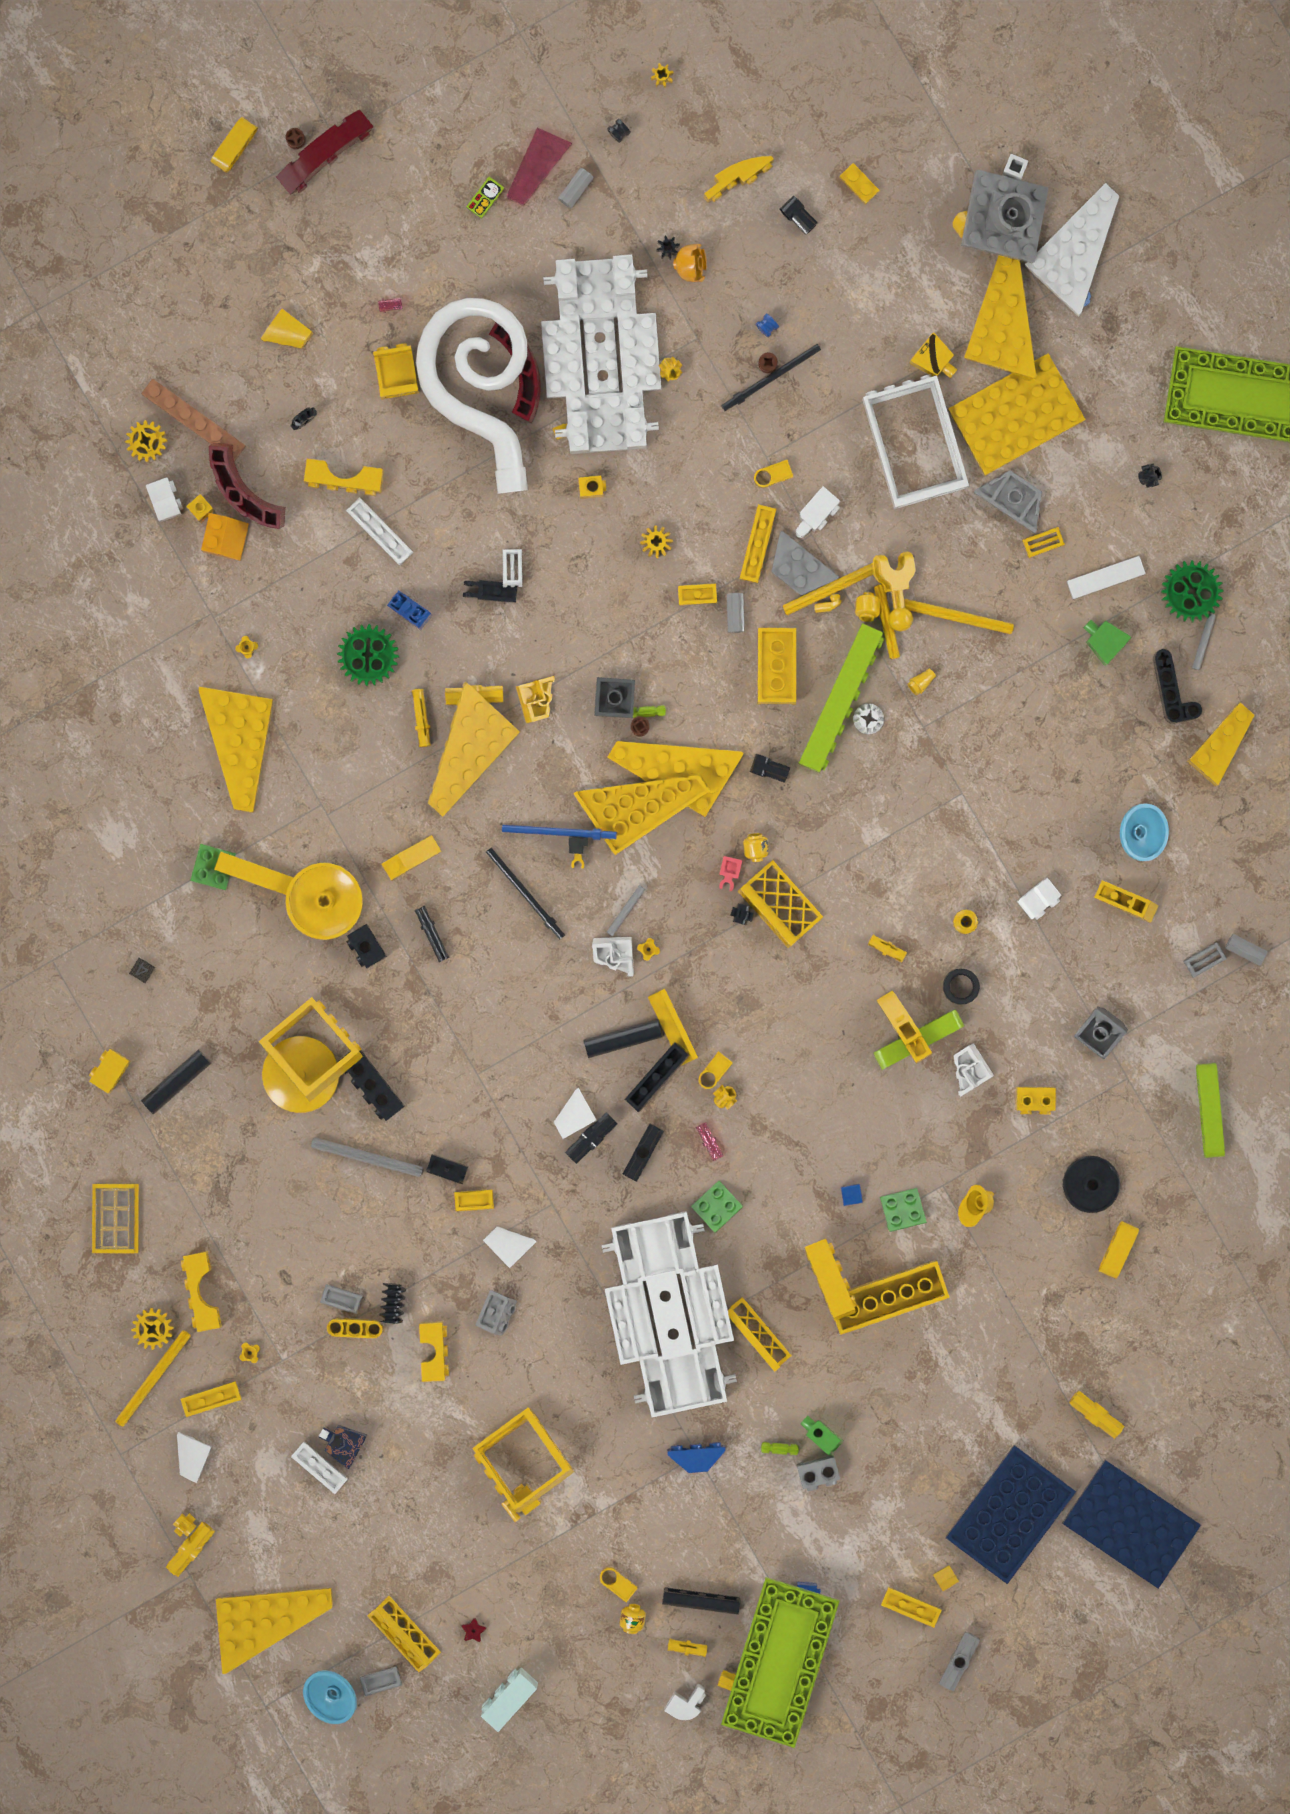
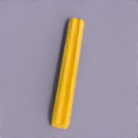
[874,584,900,659]

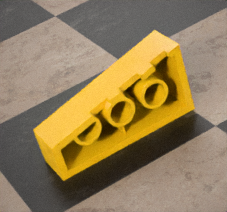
[805,1239,857,1321]

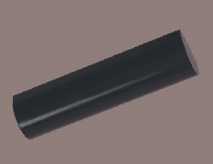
[583,1019,662,1058]
[625,1042,690,1112]
[141,1049,212,1114]
[662,1587,740,1615]

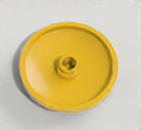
[286,863,363,940]
[262,1036,339,1113]

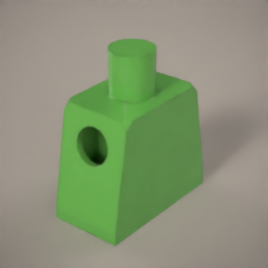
[1083,620,1132,666]
[801,1416,844,1455]

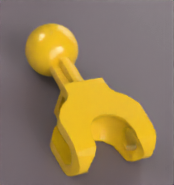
[873,551,916,632]

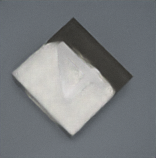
[129,957,156,984]

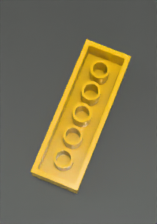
[835,1260,950,1335]

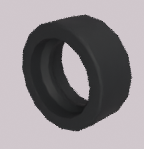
[943,969,980,1005]

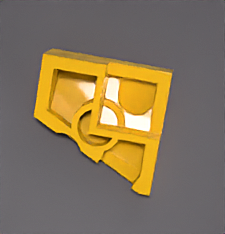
[261,309,313,349]
[516,676,555,723]

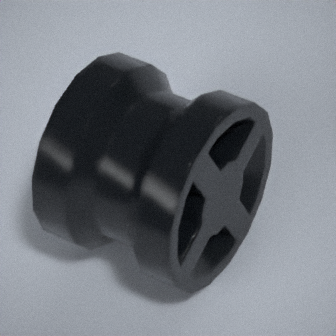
[607,119,631,143]

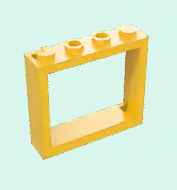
[259,997,363,1102]
[472,1407,575,1513]

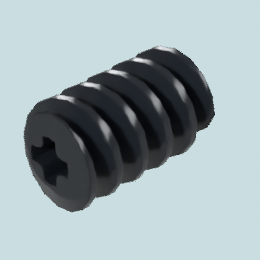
[379,1283,406,1324]

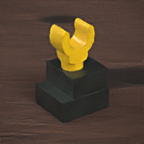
[569,837,588,869]

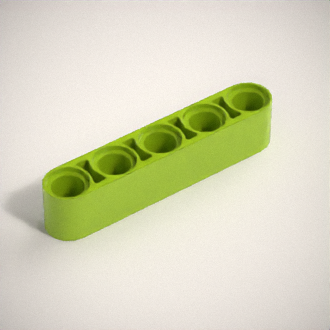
[873,1009,965,1070]
[1196,1063,1225,1158]

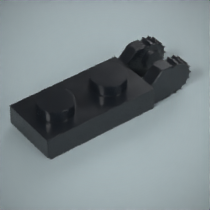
[463,580,518,603]

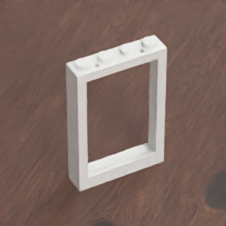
[862,374,969,509]

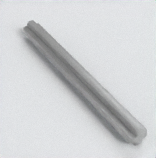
[311,1138,423,1177]

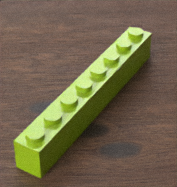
[798,623,885,773]

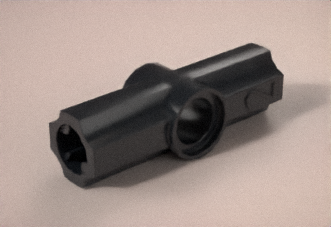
[565,1112,618,1164]
[622,1123,664,1182]

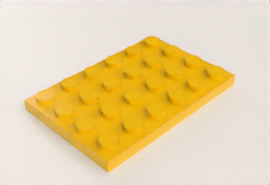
[948,353,1086,476]

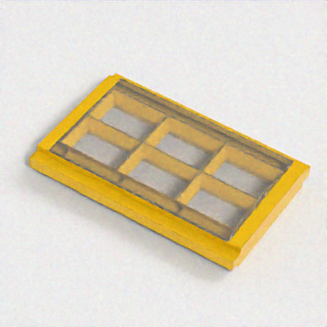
[92,1184,139,1253]

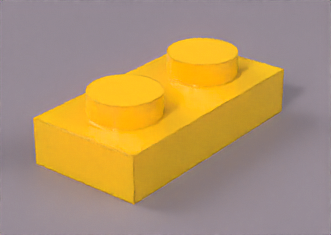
[839,163,880,205]
[678,584,717,606]

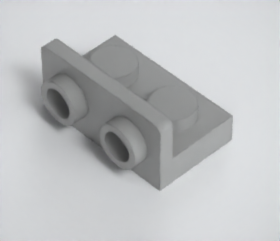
[476,1290,517,1336]

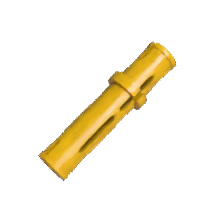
[411,689,431,747]

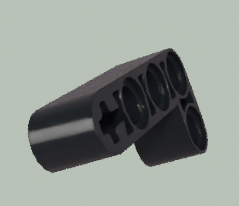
[1153,649,1202,724]

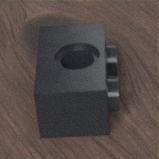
[346,924,387,969]

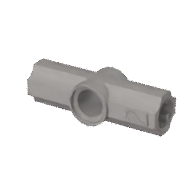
[939,1631,980,1691]

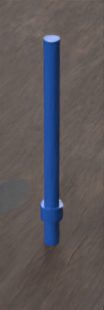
[502,825,617,840]

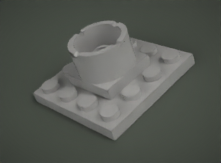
[961,170,1048,263]

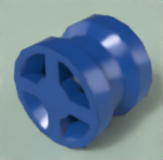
[755,313,779,337]

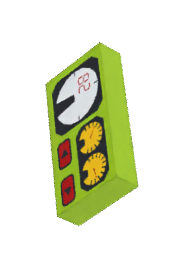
[466,177,504,219]

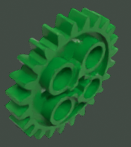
[1161,560,1224,623]
[337,624,399,687]

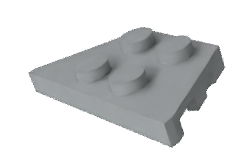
[973,470,1042,534]
[771,531,839,596]

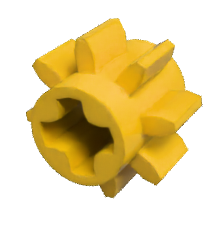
[650,63,674,88]
[658,356,683,382]
[713,1085,737,1110]
[173,1513,196,1537]

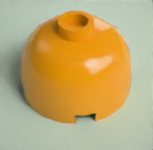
[673,244,707,282]

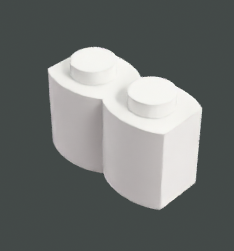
[146,478,183,522]
[1016,877,1061,920]

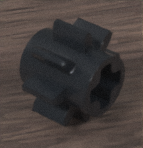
[656,235,680,260]
[1138,463,1162,488]
[730,903,754,925]

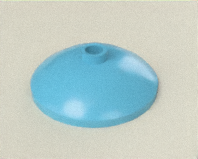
[1120,804,1169,861]
[303,1670,357,1724]

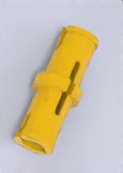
[868,934,907,963]
[667,1638,707,1657]

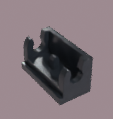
[426,1154,469,1184]

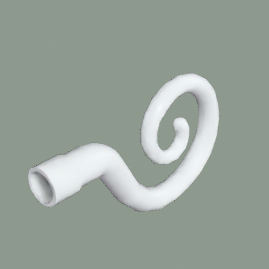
[416,298,528,494]

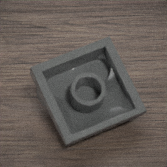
[594,677,635,718]
[1074,1006,1128,1059]

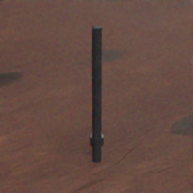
[721,344,821,411]
[486,847,565,940]

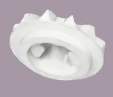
[853,704,884,734]

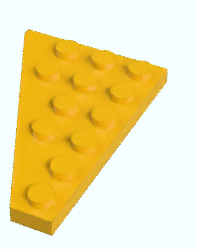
[964,255,1037,380]
[428,682,520,817]
[198,687,273,813]
[607,741,744,817]
[573,775,710,855]
[216,1588,333,1674]

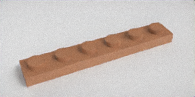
[141,378,246,461]

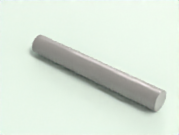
[1192,613,1216,670]
[607,885,645,936]

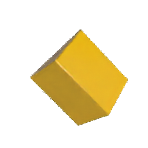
[933,1565,959,1591]

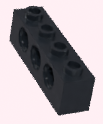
[339,1050,405,1121]

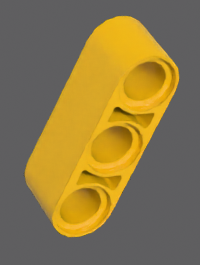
[211,117,258,173]
[1098,1221,1139,1279]
[327,1318,384,1338]

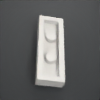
[291,1442,348,1494]

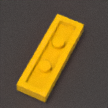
[180,1381,242,1417]
[881,1587,942,1628]

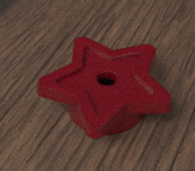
[461,1618,486,1642]

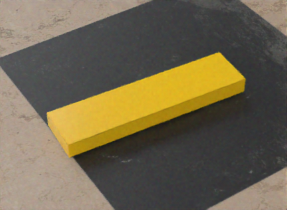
[739,504,776,584]
[214,851,293,895]

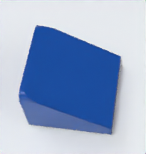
[841,1184,863,1206]

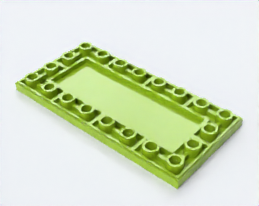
[1163,346,1290,443]
[721,1577,840,1748]

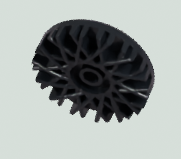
[1062,1155,1120,1213]

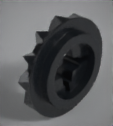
[290,407,317,430]

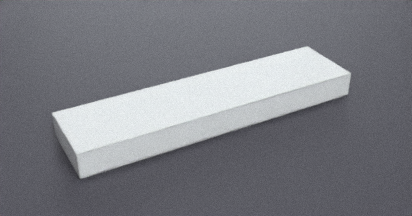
[346,497,413,566]
[1067,556,1146,599]

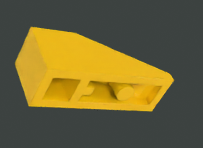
[382,835,442,881]
[1094,880,1158,923]

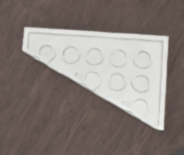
[1025,183,1119,317]

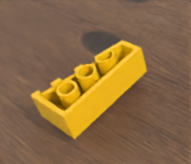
[1187,703,1255,786]

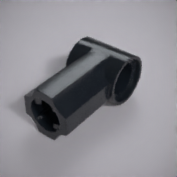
[779,195,818,235]
[749,754,791,783]

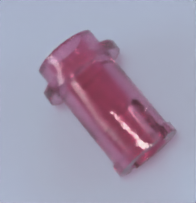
[378,297,402,313]

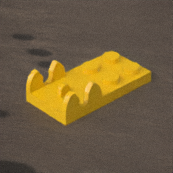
[757,628,796,705]

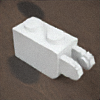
[796,486,840,539]

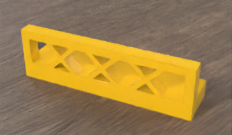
[648,989,698,1066]
[727,1297,792,1372]
[367,1596,441,1672]

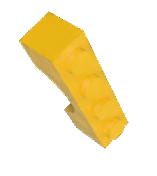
[304,458,384,496]
[181,1251,222,1332]

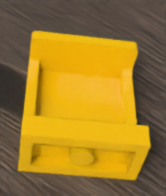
[373,343,419,400]

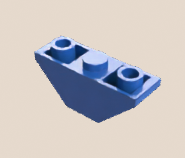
[387,590,432,631]
[667,1442,725,1473]

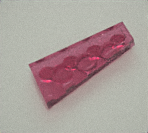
[506,127,572,206]

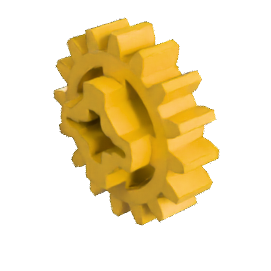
[125,420,168,463]
[131,1308,174,1350]

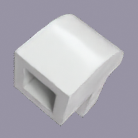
[1002,154,1028,180]
[664,1684,706,1720]

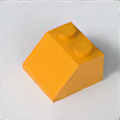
[201,513,249,561]

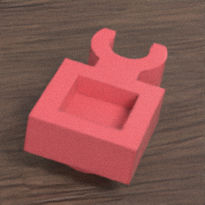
[719,856,742,891]

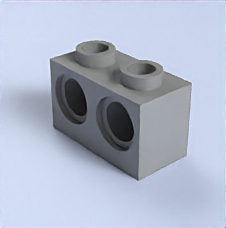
[797,1455,840,1491]

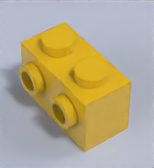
[89,1049,131,1094]
[1015,1087,1056,1115]

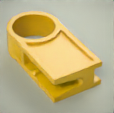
[754,460,794,488]
[698,1051,733,1089]
[600,1567,638,1603]

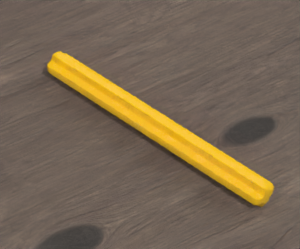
[783,563,874,615]
[904,599,1014,634]
[115,1330,191,1427]

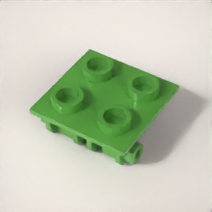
[190,844,236,890]
[691,1181,743,1233]
[880,1188,927,1232]

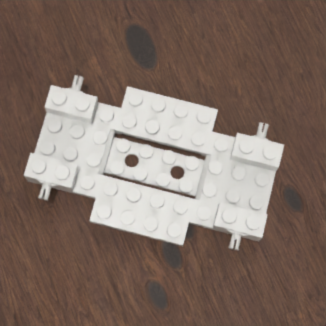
[541,255,661,454]
[602,1211,737,1417]

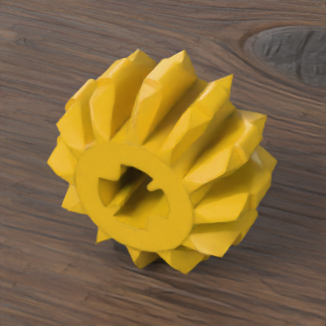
[640,525,673,559]

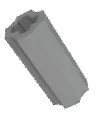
[558,168,593,209]
[727,593,745,633]
[1225,934,1268,965]

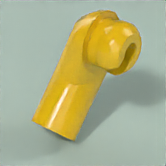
[814,594,842,613]

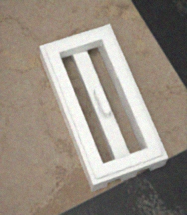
[503,549,522,587]

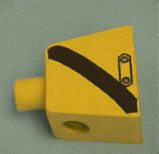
[909,332,958,378]

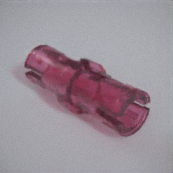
[695,1122,724,1161]

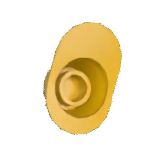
[958,1185,994,1227]

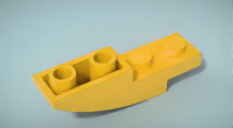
[704,156,774,203]
[876,990,932,1064]

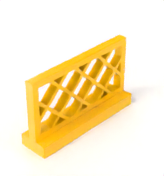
[737,860,823,948]

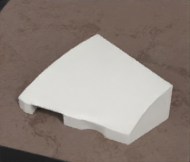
[592,937,634,976]
[954,1043,994,1097]
[554,1088,596,1139]
[483,1226,536,1268]
[177,1432,212,1483]

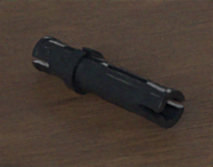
[414,906,450,962]

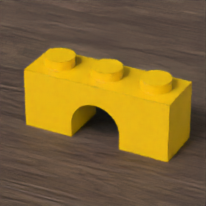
[419,1321,449,1382]

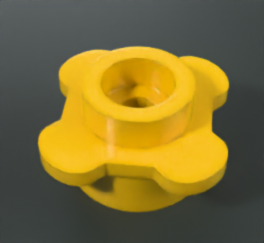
[235,636,258,659]
[637,938,660,961]
[239,1343,260,1363]

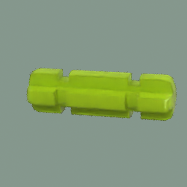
[633,705,666,718]
[761,1442,799,1455]

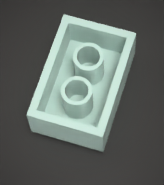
[481,1667,538,1732]

